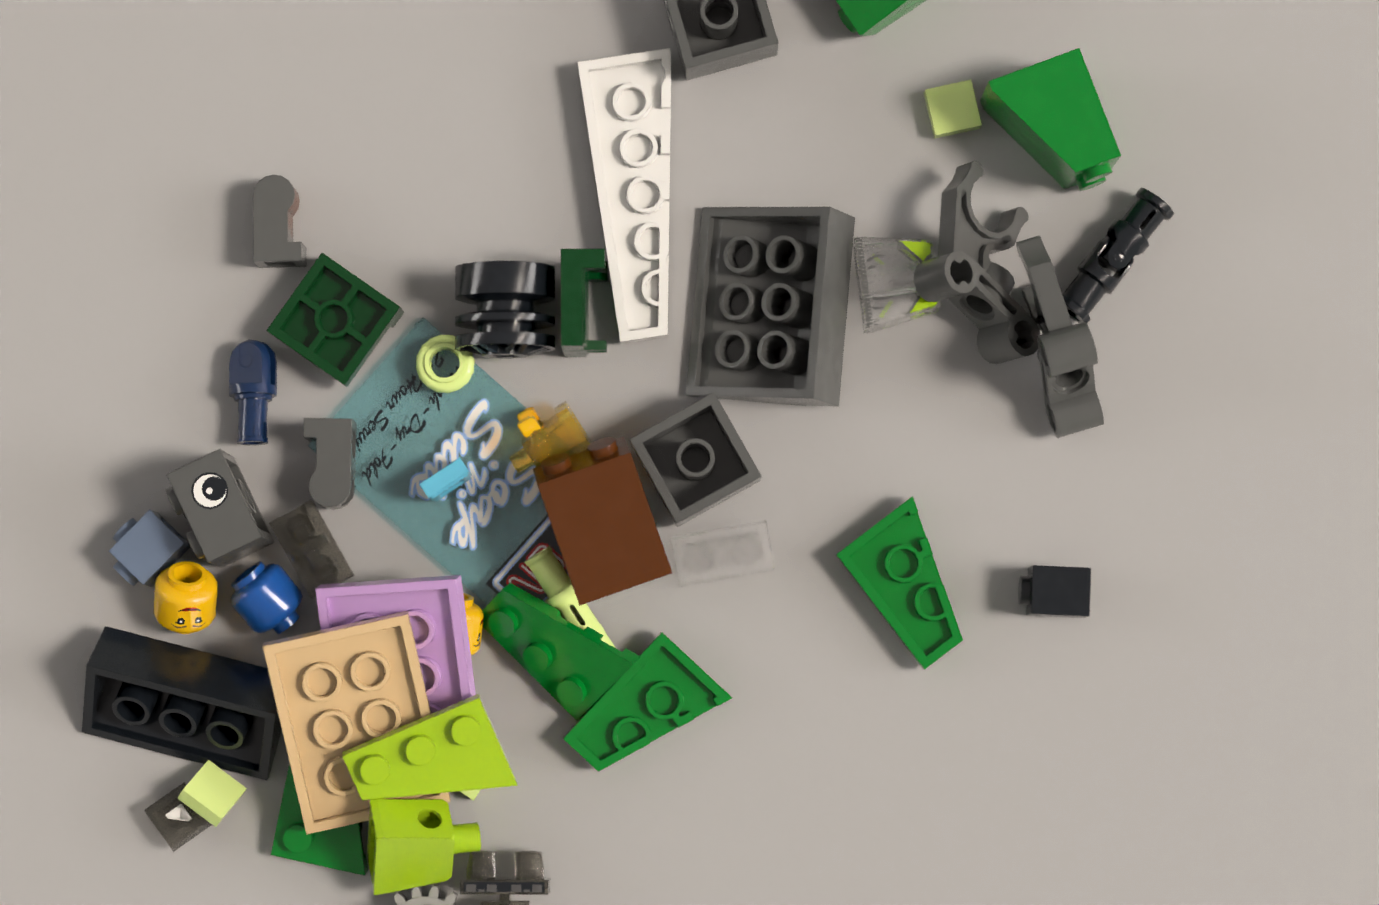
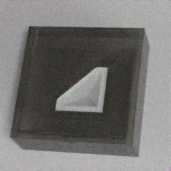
[144,782,212,852]

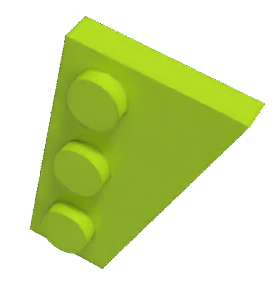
[342,694,518,800]

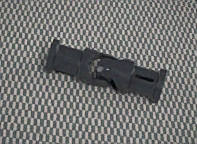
[1062,188,1174,323]

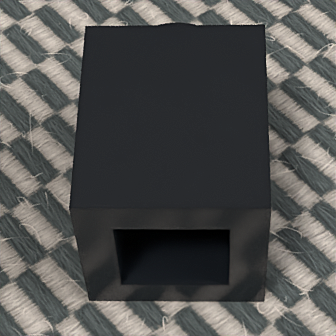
[1018,565,1091,618]

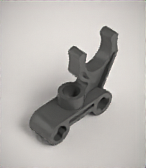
[914,161,1040,364]
[1016,235,1104,438]

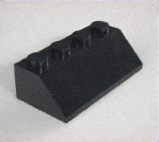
[82,626,282,780]

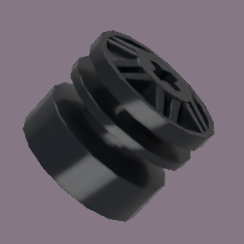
[455,261,555,359]

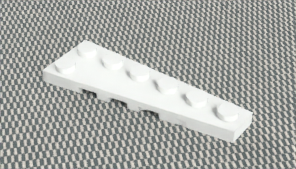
[578,48,672,344]

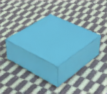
[419,457,472,502]

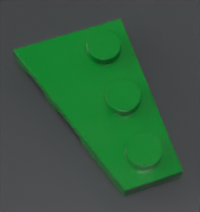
[836,496,963,670]
[482,583,641,721]
[563,632,732,772]
[271,762,368,876]

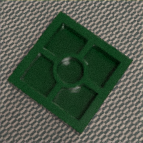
[561,248,608,357]
[266,253,404,387]

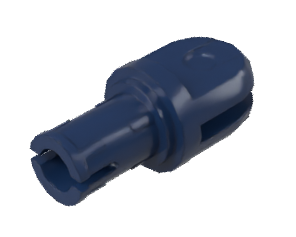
[229,339,277,445]

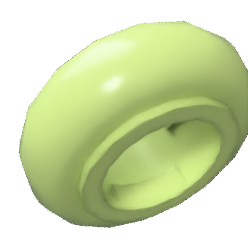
[415,334,475,393]

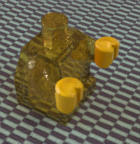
[509,401,592,473]

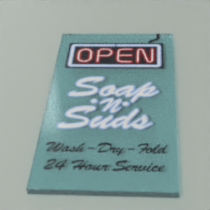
[308,317,657,608]

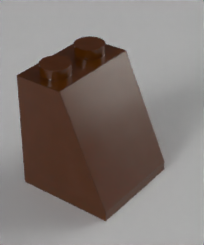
[532,437,672,606]

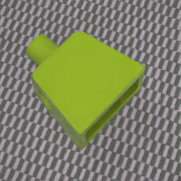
[367,799,481,895]

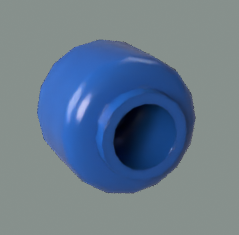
[230,561,303,634]

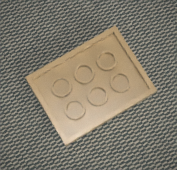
[263,611,451,835]

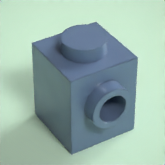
[109,509,191,587]

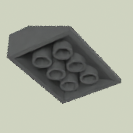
[686,207,855,407]

